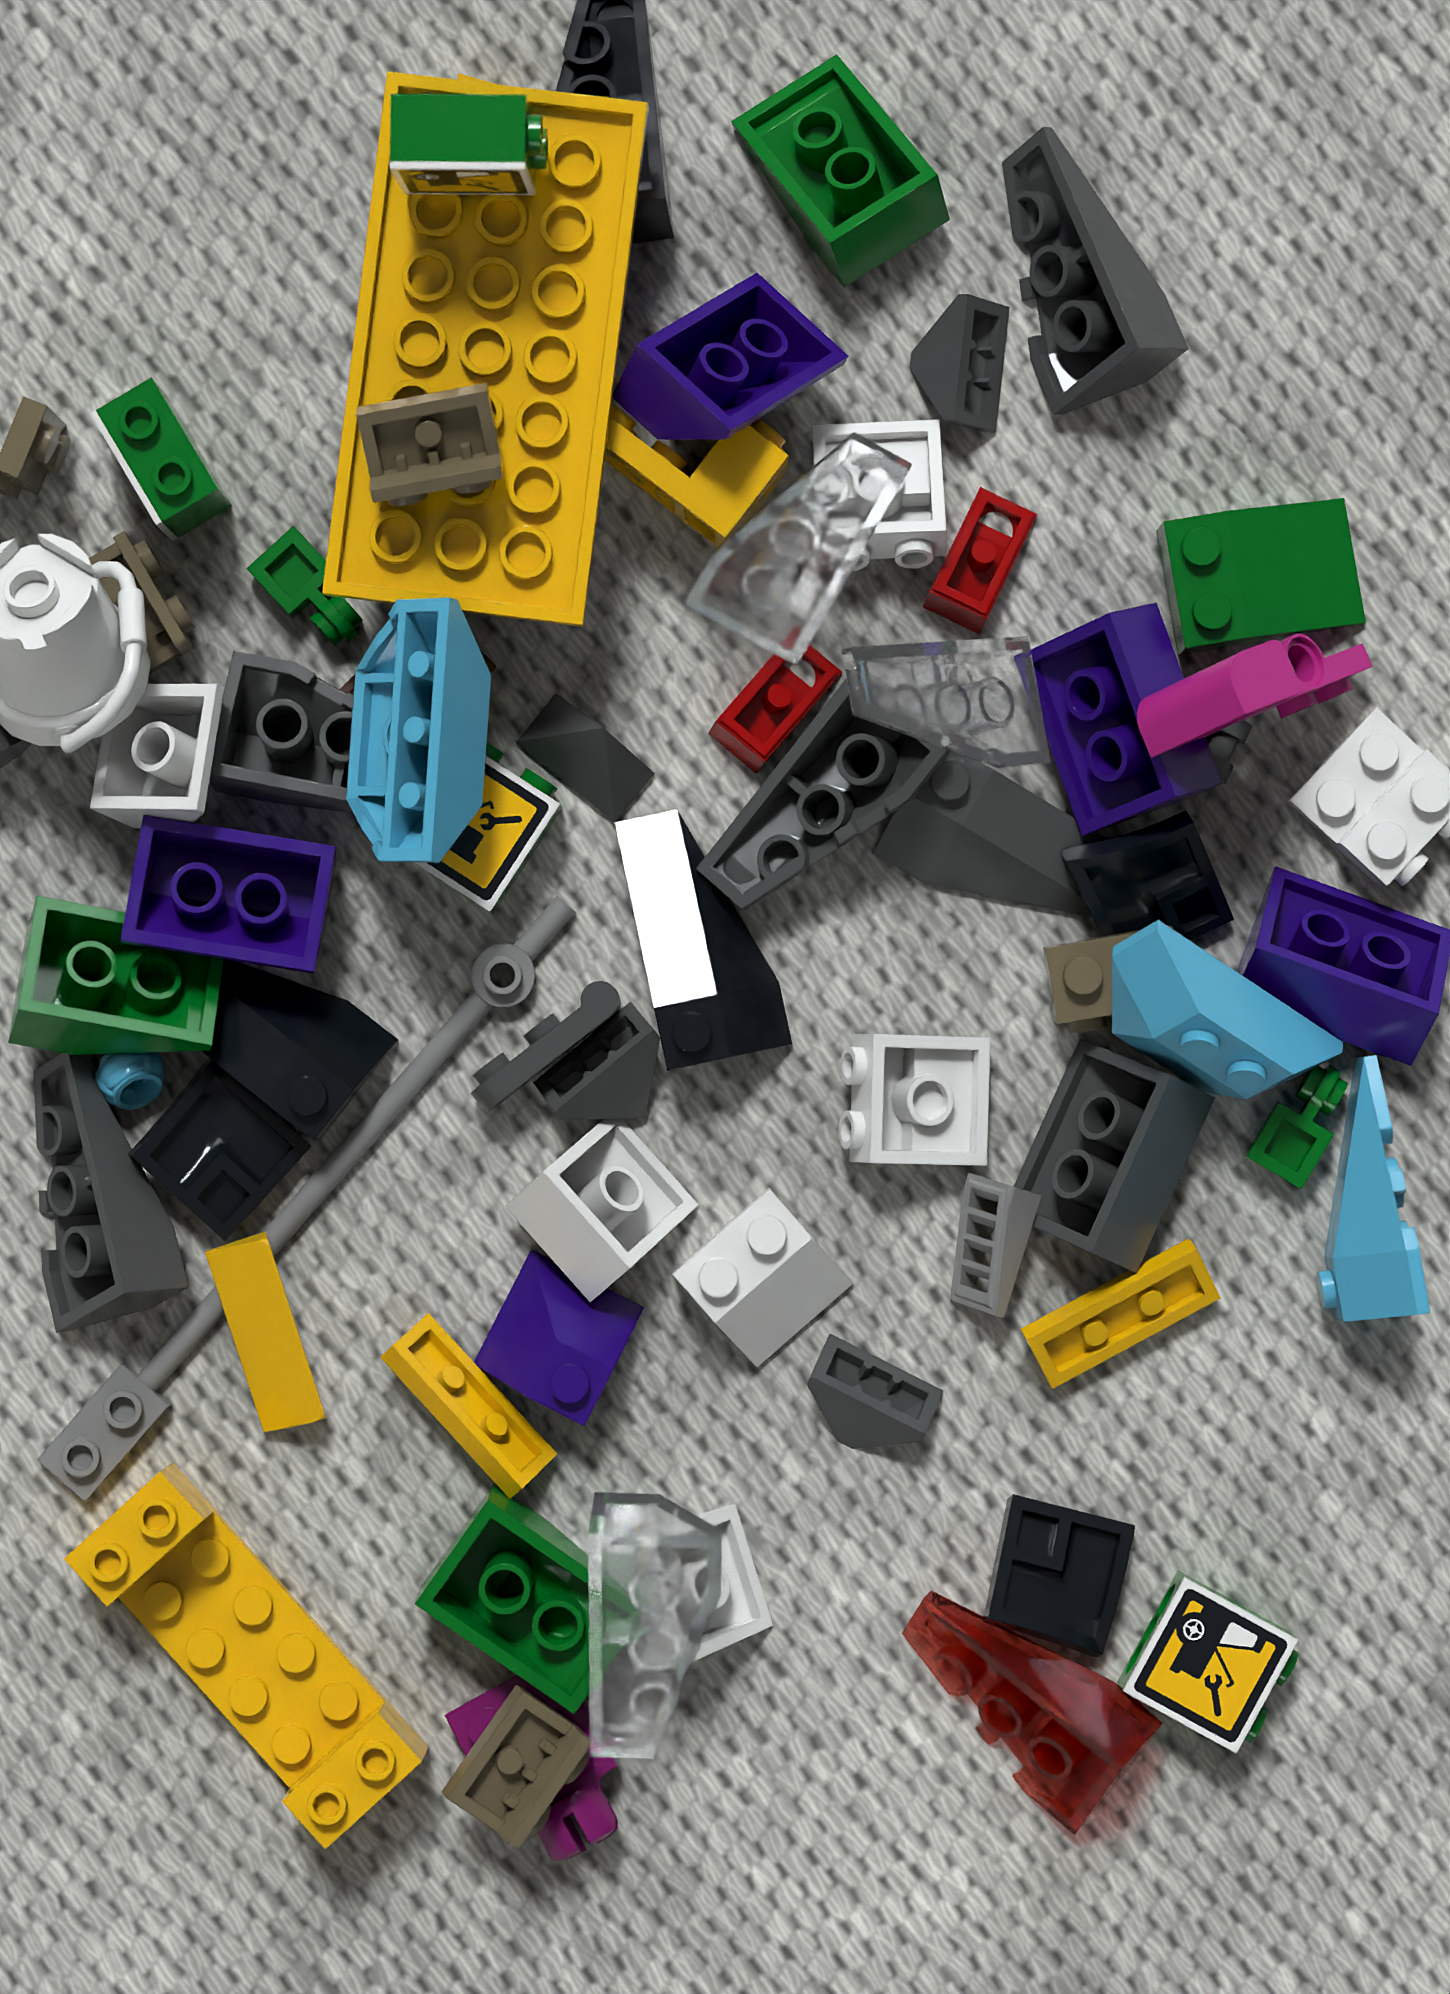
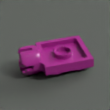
[444,1675,620,1861]

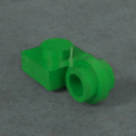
[246,526,363,646]
[1245,1064,1348,1189]

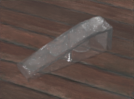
[684,432,912,666]
[841,636,1051,768]
[588,1492,722,1759]

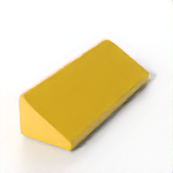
[205,1231,326,1432]

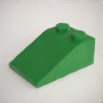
[731,54,950,287]
[1156,498,1366,655]
[8,896,224,1055]
[414,1483,649,1714]

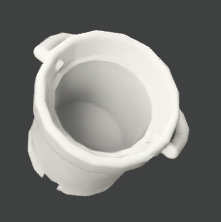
[0,534,151,753]

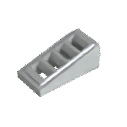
[950,1172,1042,1318]

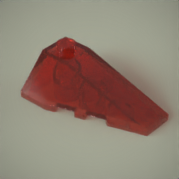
[902,1590,1163,1835]

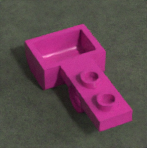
[1137,634,1373,758]

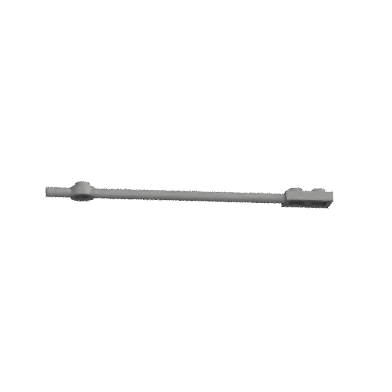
[37,896,576,1502]

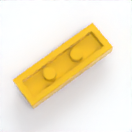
[1020,1238,1221,1389]
[380,1313,557,1499]

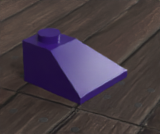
[474,1249,644,1426]

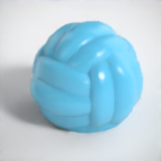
[96,1052,165,1110]

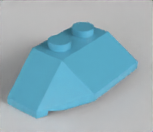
[346,598,491,863]
[1112,920,1343,1099]

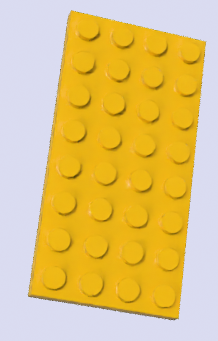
[322,71,649,627]

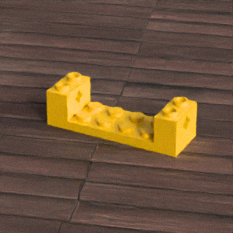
[605,404,789,553]
[64,1463,429,1849]

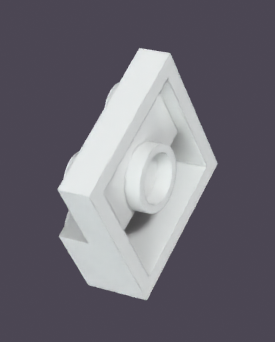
[812,420,946,571]
[1287,707,1450,888]
[838,1034,990,1166]

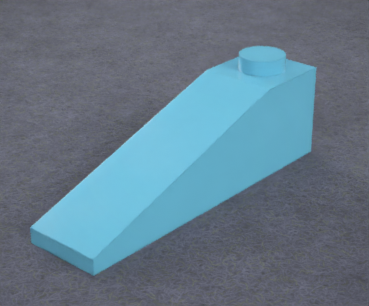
[1317,1055,1430,1322]

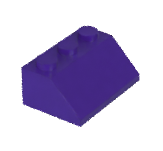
[613,273,849,440]
[1017,603,1222,836]
[121,815,337,974]
[1237,866,1450,1066]

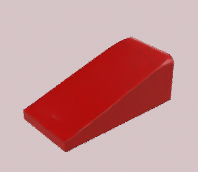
[922,487,1037,634]
[708,631,842,774]

